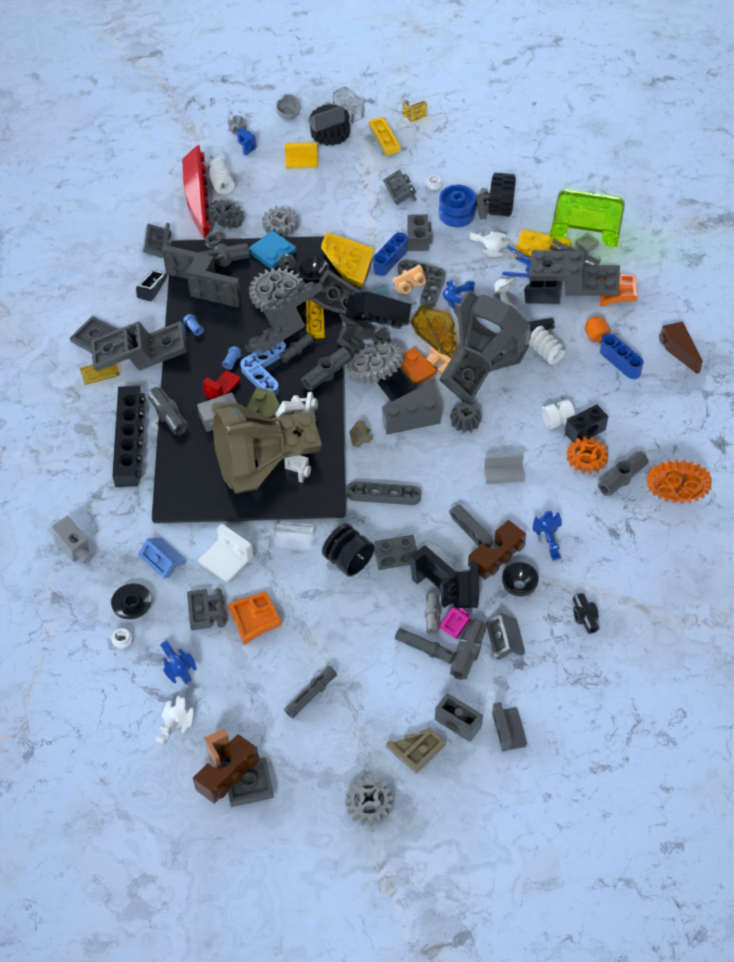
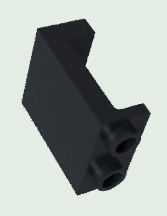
[410,545,459,608]

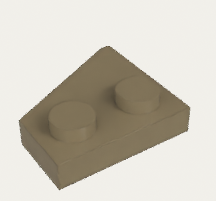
[386,728,446,774]

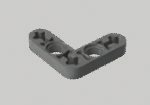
[397,260,446,310]

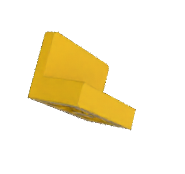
[285,142,318,169]

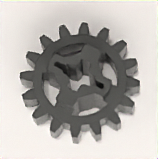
[208,199,245,229]

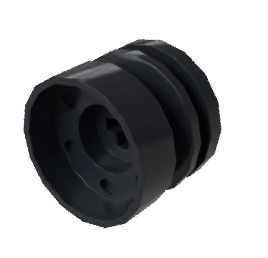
[322,523,375,577]

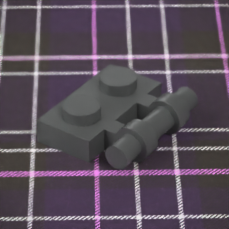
[187,589,227,630]

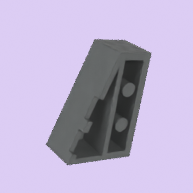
[382,382,441,435]

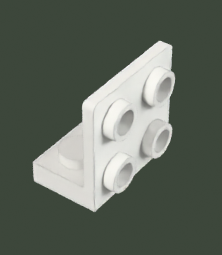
[198,524,253,583]

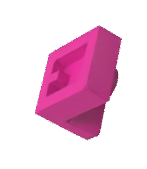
[439,607,472,639]

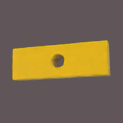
[306,299,325,339]

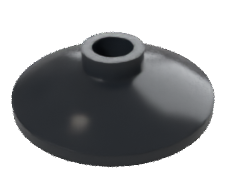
[111,583,152,620]

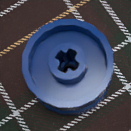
[439,184,476,228]

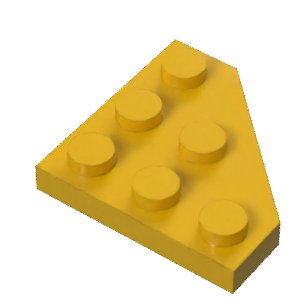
[321,232,375,288]

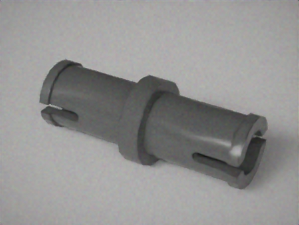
[279,333,314,363]

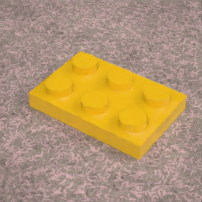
[514,229,572,258]

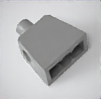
[52,515,93,564]

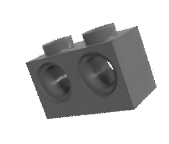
[407,214,432,251]
[374,535,417,570]

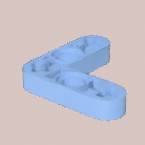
[241,341,286,396]

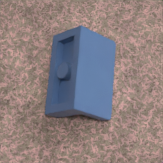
[138,538,186,578]

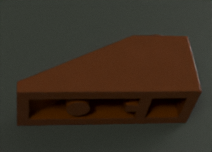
[659,321,703,374]

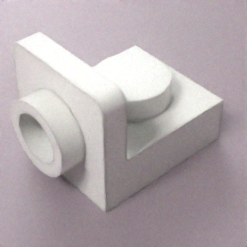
[275,395,305,417]

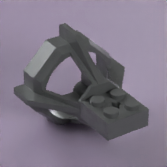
[439,291,531,402]

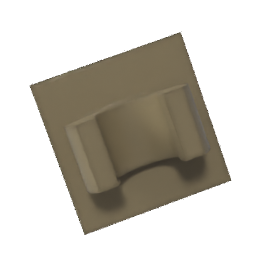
[349,420,373,447]

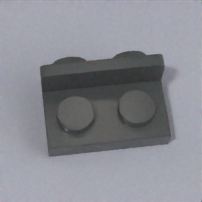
[383,169,417,205]

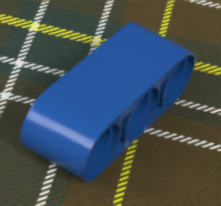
[373,232,408,276]
[600,334,644,379]

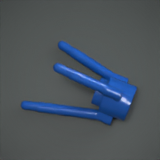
[502,246,531,278]

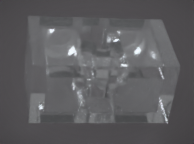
[333,86,365,124]

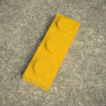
[369,117,401,156]

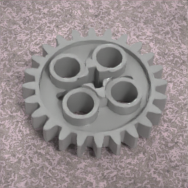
[249,267,303,312]
[346,341,404,384]

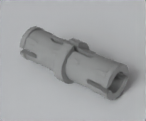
[424,593,441,635]

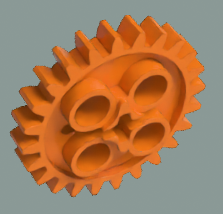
[647,459,712,504]

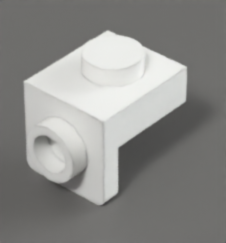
[284,455,311,483]

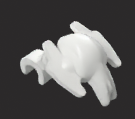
[470,231,510,257]
[490,277,518,310]
[155,696,194,745]

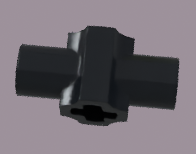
[572,593,600,634]

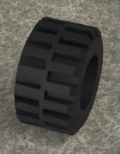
[310,104,350,146]
[488,172,516,217]

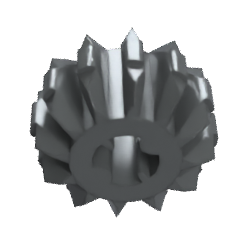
[450,402,482,433]

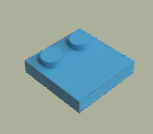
[248,230,297,269]

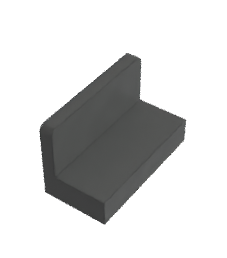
[308,106,344,132]
[486,613,525,660]
[492,702,527,751]

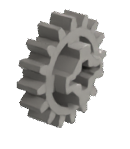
[262,206,299,237]
[345,777,393,826]

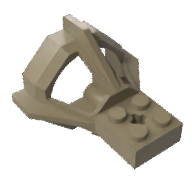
[211,402,322,493]

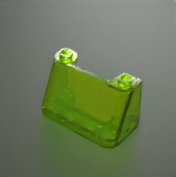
[550,189,625,247]

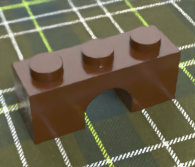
[468,520,526,580]
[192,734,259,804]

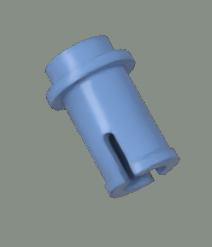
[183,314,204,336]
[222,346,242,370]

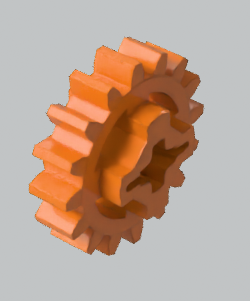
[567,436,608,475]

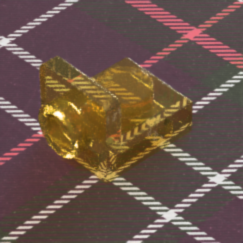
[402,100,427,123]

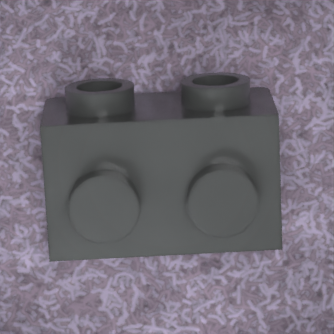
[143,223,172,258]

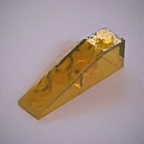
[410,306,457,356]

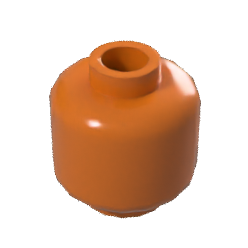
[584,316,611,344]

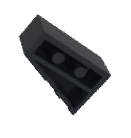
[524,264,563,304]
[345,291,412,329]

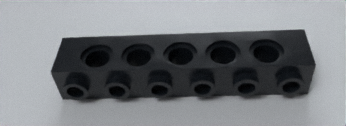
[112,386,145,487]

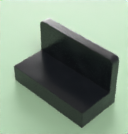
[377,367,418,402]
[454,563,479,608]

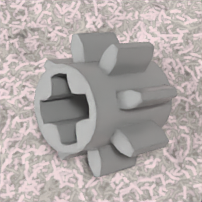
[228,115,247,135]

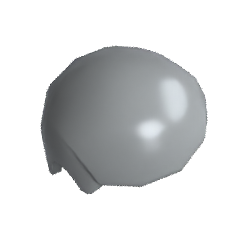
[276,94,300,120]

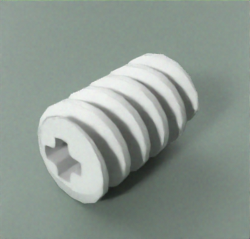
[207,158,235,194]
[528,326,566,365]

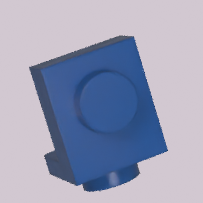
[237,127,256,155]

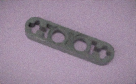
[347,481,421,505]

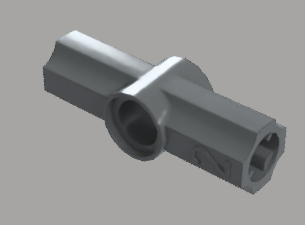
[198,243,249,267]
[301,347,351,391]
[147,387,188,435]
[598,451,649,496]
[450,619,487,680]

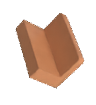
[204,729,229,768]

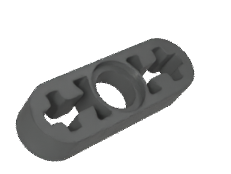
[449,504,493,548]

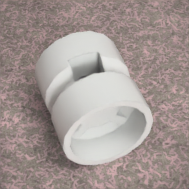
[542,400,575,430]

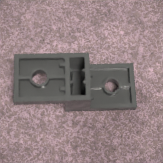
[162,245,242,308]
[529,251,620,296]
[244,282,323,353]
[91,321,187,371]

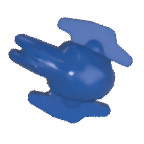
[443,280,475,308]
[532,511,562,560]
[160,640,197,684]

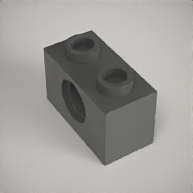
[435,693,483,742]

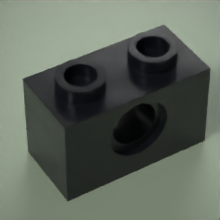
[565,404,608,443]

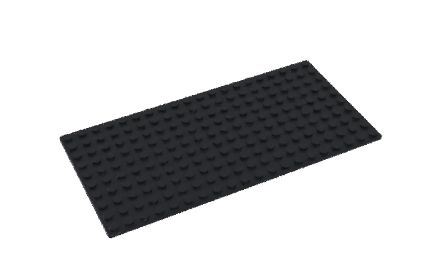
[151,236,346,523]

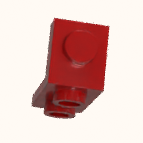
[203,370,241,400]

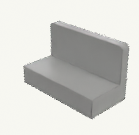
[484,453,525,484]

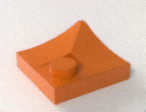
[600,274,637,307]
[391,347,437,386]
[228,591,282,645]

